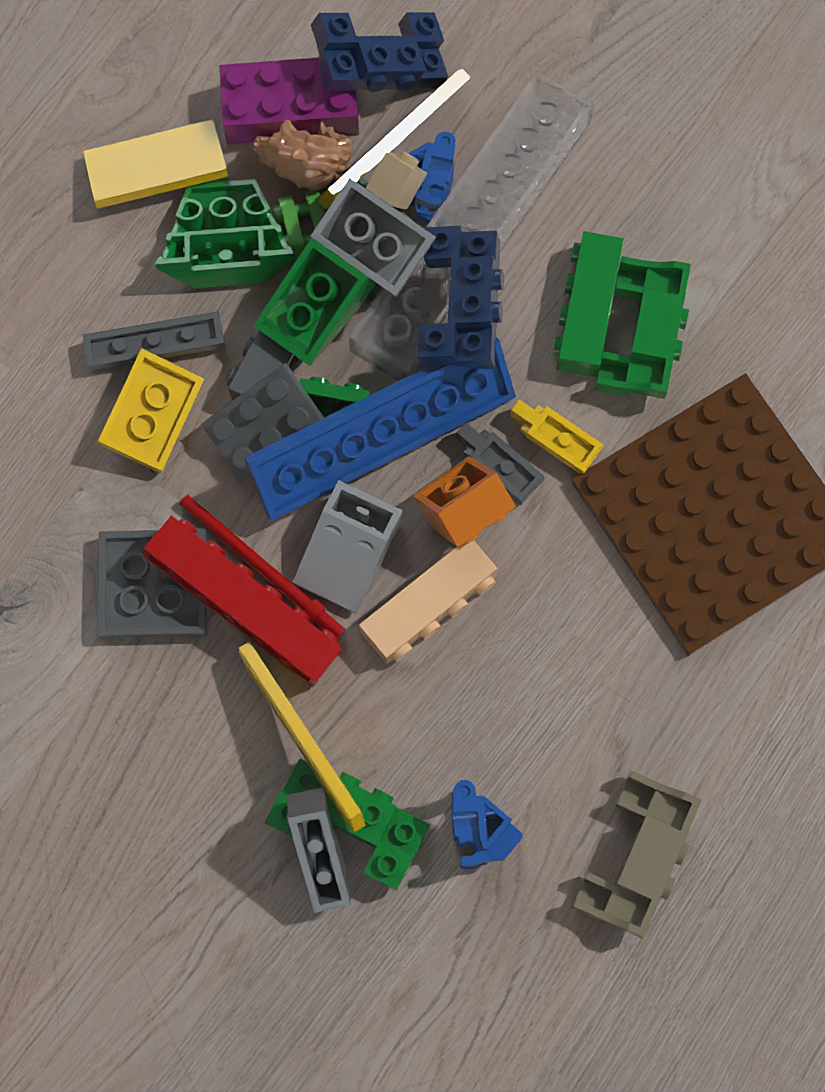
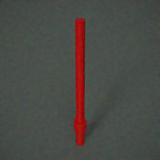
[179,495,346,639]

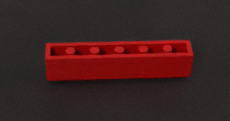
[143,515,343,688]

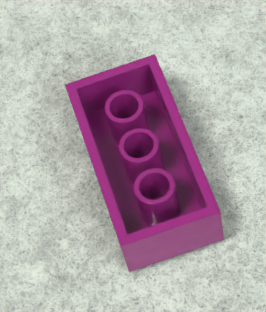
[219,57,359,144]

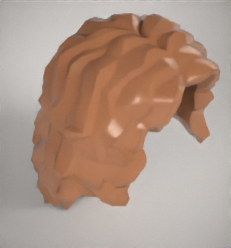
[252,120,352,190]

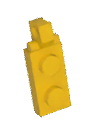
[510,399,604,474]

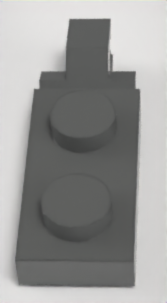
[456,422,545,505]

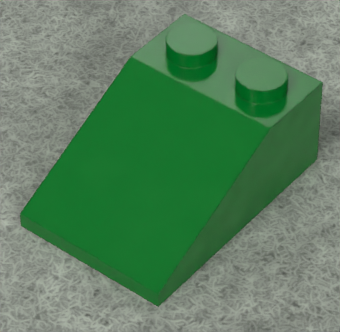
[253,238,376,366]

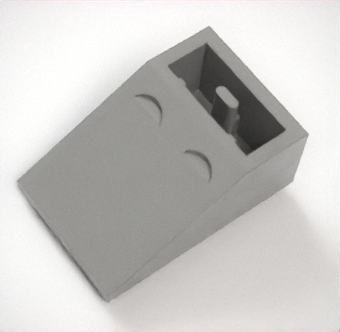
[292,480,403,614]

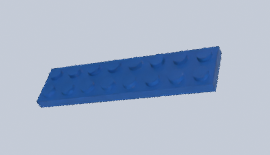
[244,337,516,521]

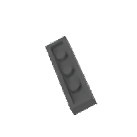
[83,311,226,371]

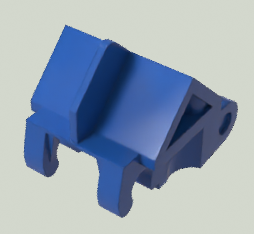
[408,131,456,224]
[451,780,523,870]

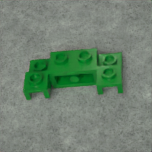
[595,256,691,399]
[264,758,430,892]

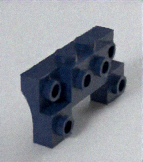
[311,12,449,92]
[418,226,504,369]

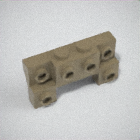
[572,771,702,938]

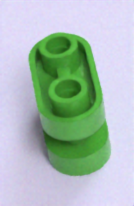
[273,190,325,261]

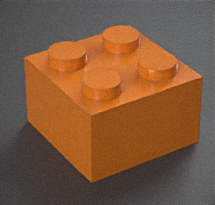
[412,456,516,547]

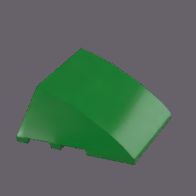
[155,179,294,288]

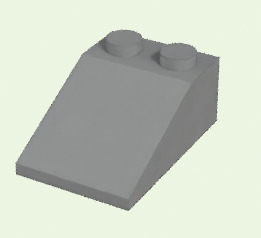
[310,177,436,296]

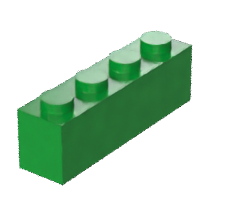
[552,231,624,377]

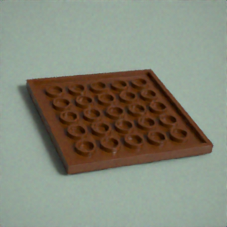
[571,373,825,656]

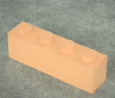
[359,541,498,664]

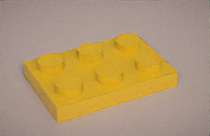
[96,348,204,473]

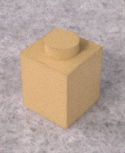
[366,151,427,210]

